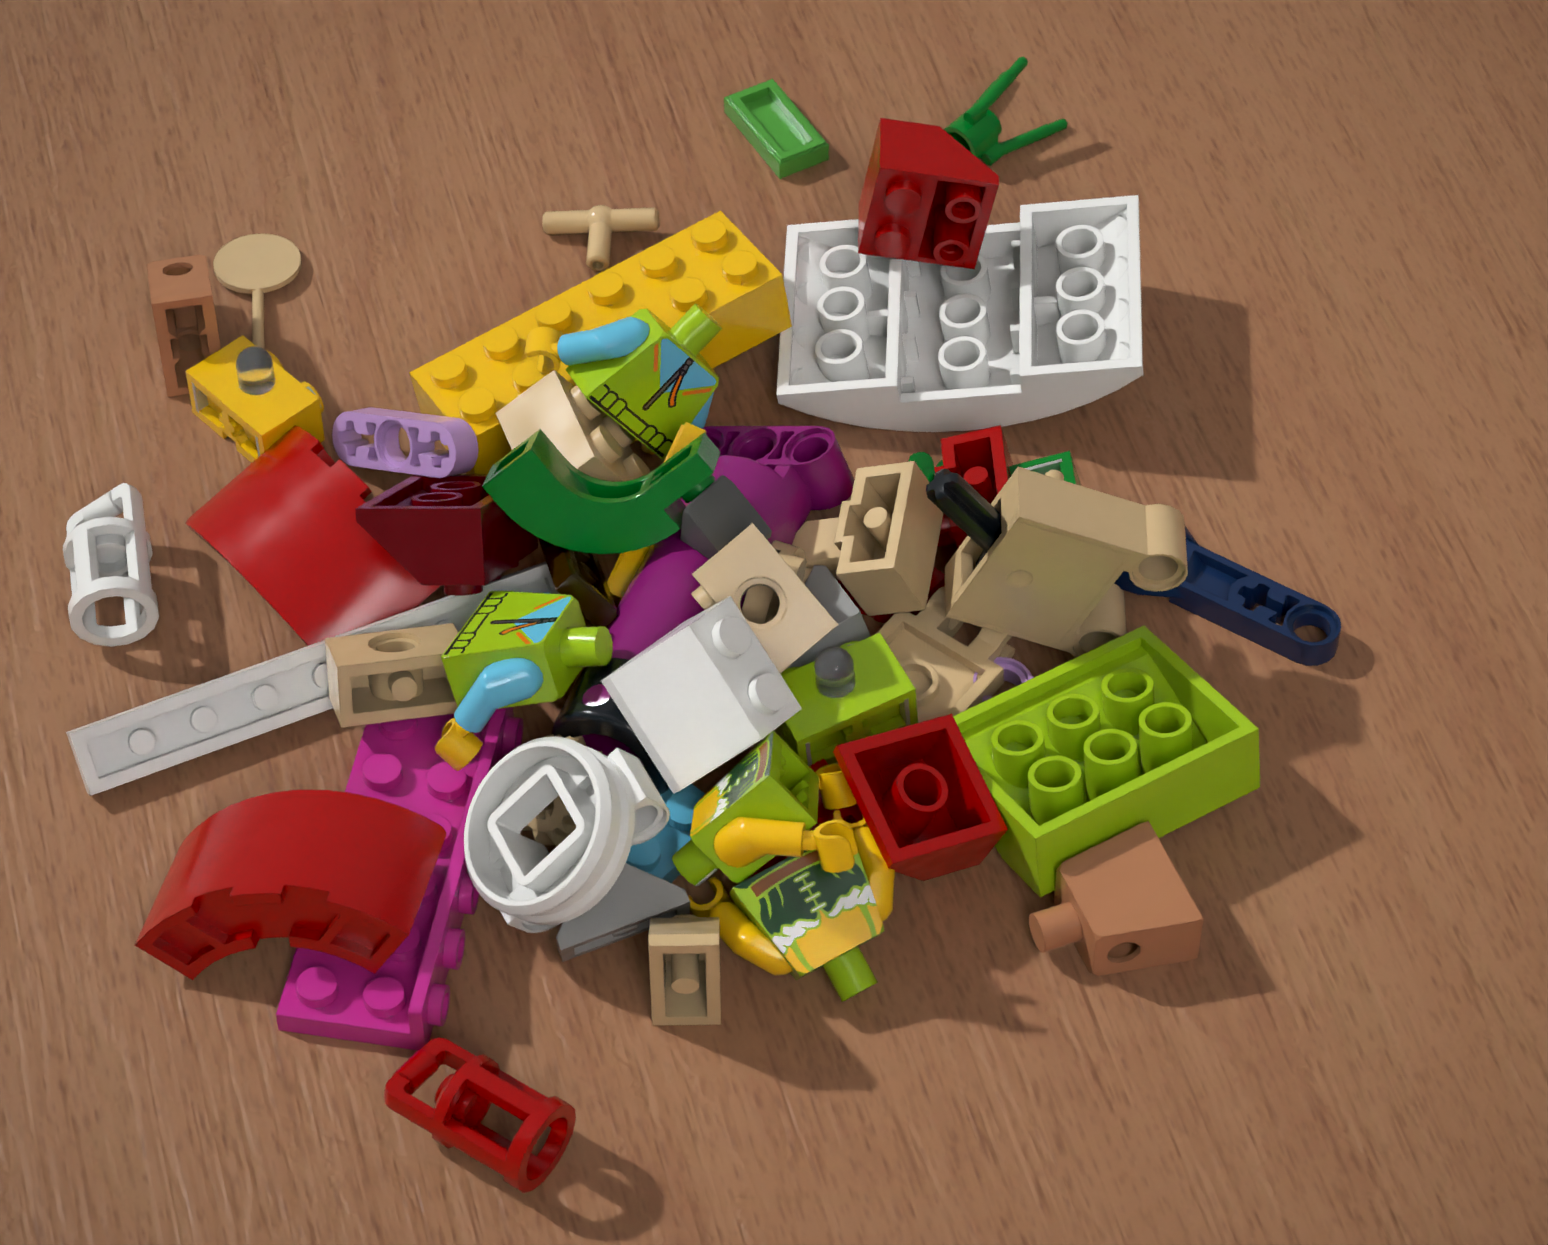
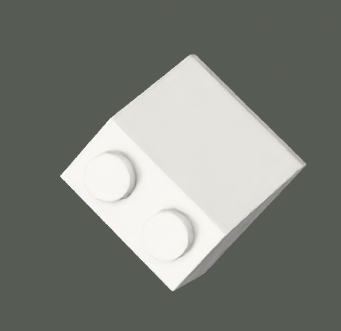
[601,596,802,794]

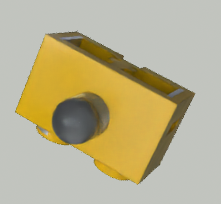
[185,335,325,463]

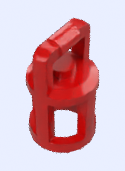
[384,1038,576,1193]

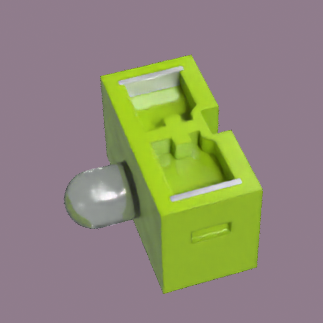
[774,632,918,766]

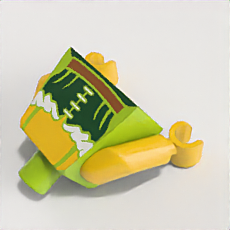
[672,730,858,886]
[688,809,895,1002]

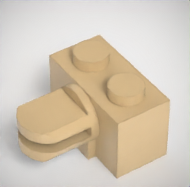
[792,461,943,616]

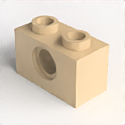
[691,523,838,674]
[325,623,458,728]

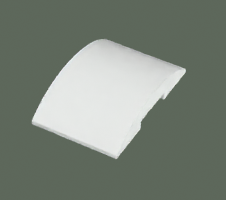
[776,195,1143,432]

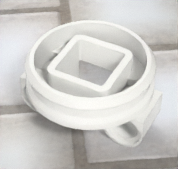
[464,736,670,933]

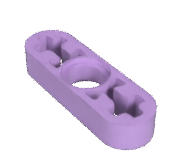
[332,407,478,478]

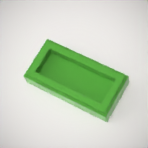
[724,79,829,179]

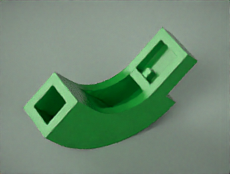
[482,429,720,554]

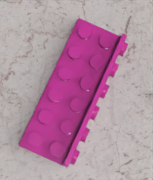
[276,707,523,1050]

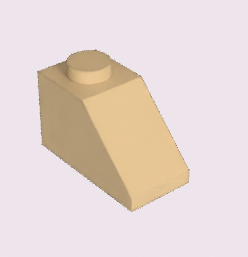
[648,914,721,1026]

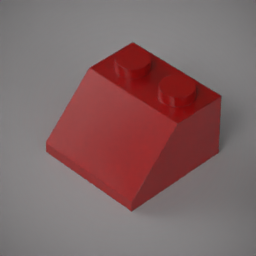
[833,714,1008,881]

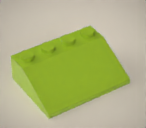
[953,625,1260,897]

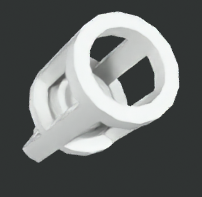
[63,483,159,647]

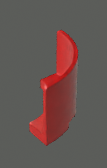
[186,425,441,646]
[135,790,446,980]

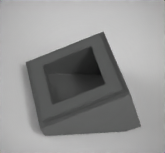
[680,475,772,559]

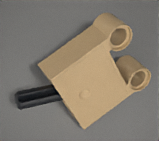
[926,467,1188,658]

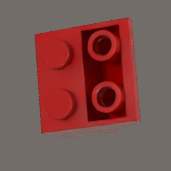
[858,118,999,269]

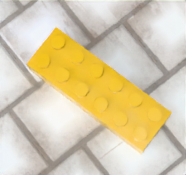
[409,210,792,474]

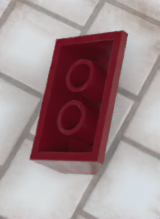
[355,474,538,596]

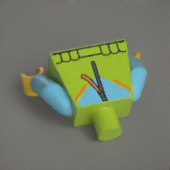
[524,303,722,460]
[435,591,613,771]

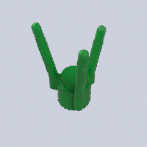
[944,57,1068,166]

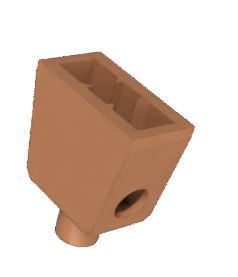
[147,254,221,397]
[1029,821,1204,976]

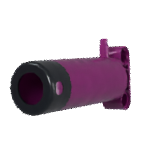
[551,426,855,795]

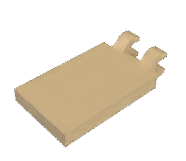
[836,587,1015,763]

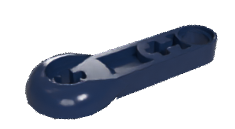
[1114,526,1341,666]

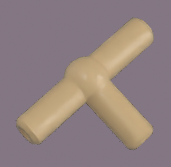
[542,205,660,271]

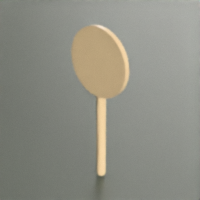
[213,234,302,351]

